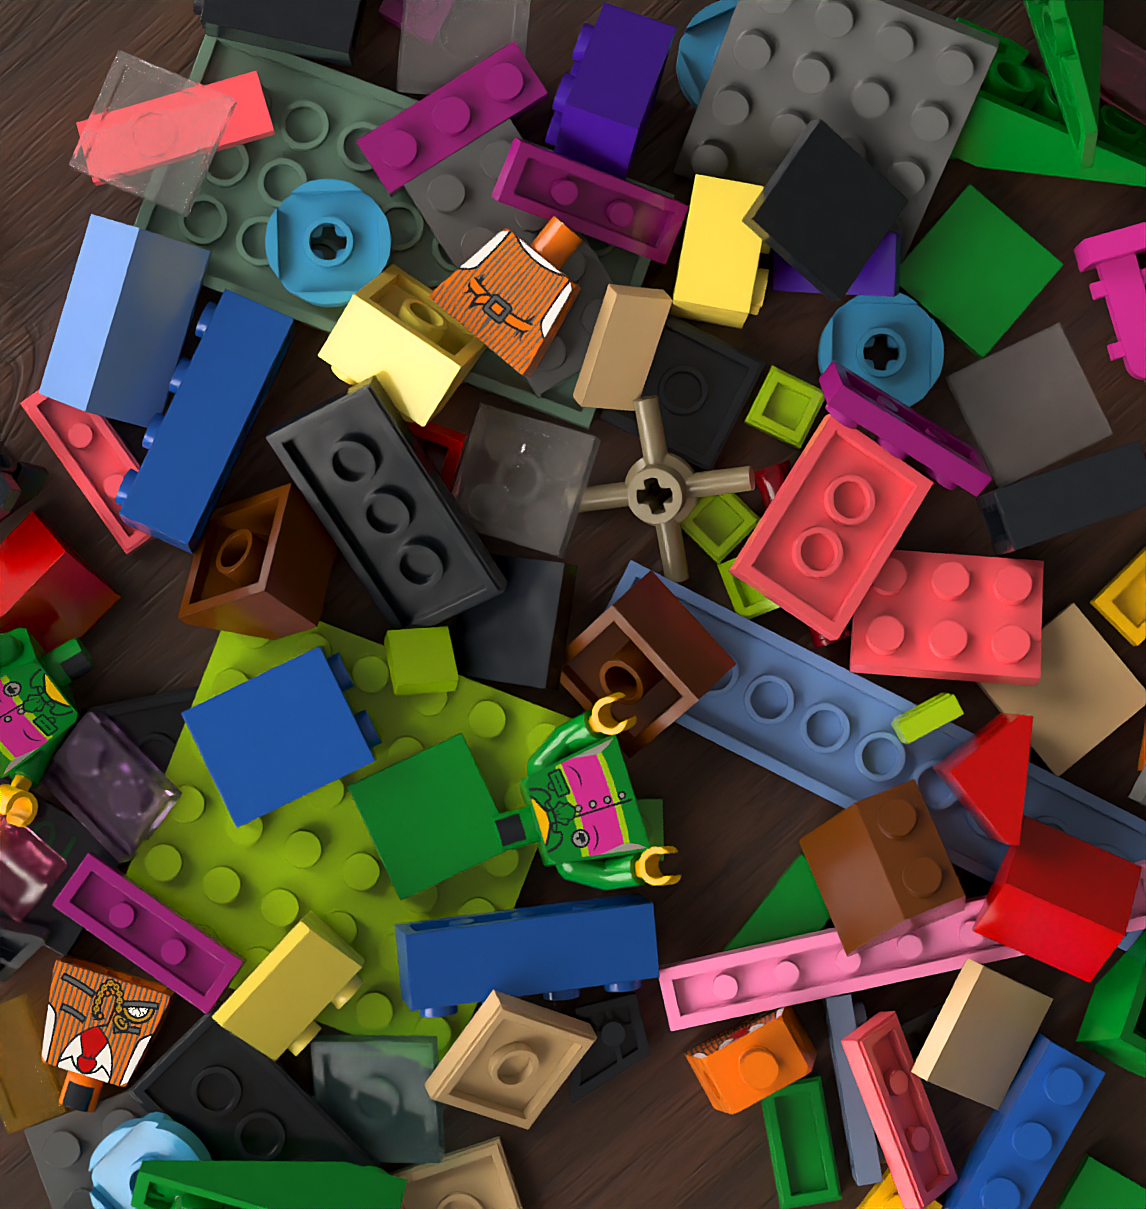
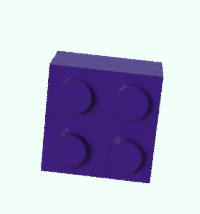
[545,2,676,180]

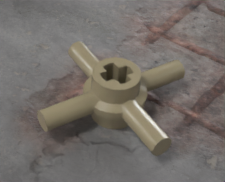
[569,395,755,582]

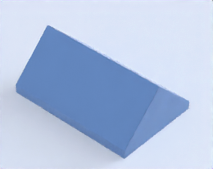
[38,214,212,428]

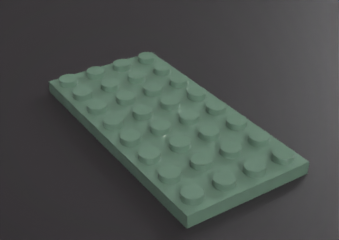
[134,34,675,430]

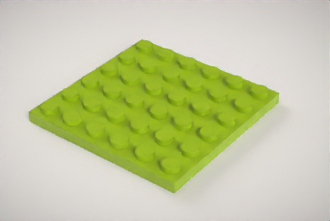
[126,621,573,1067]

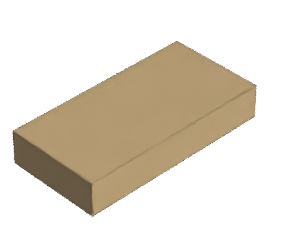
[573,284,672,411]

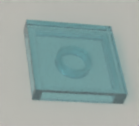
[310,1035,445,1163]

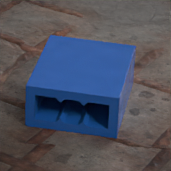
[181,646,382,828]

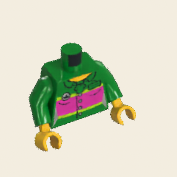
[0,627,95,827]
[492,692,681,891]

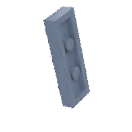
[822,993,887,1186]

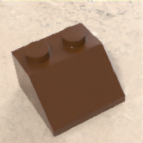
[177,483,337,640]
[560,570,736,758]
[799,779,965,957]

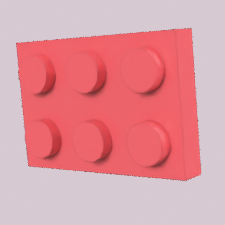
[728,414,934,641]
[849,550,1044,686]

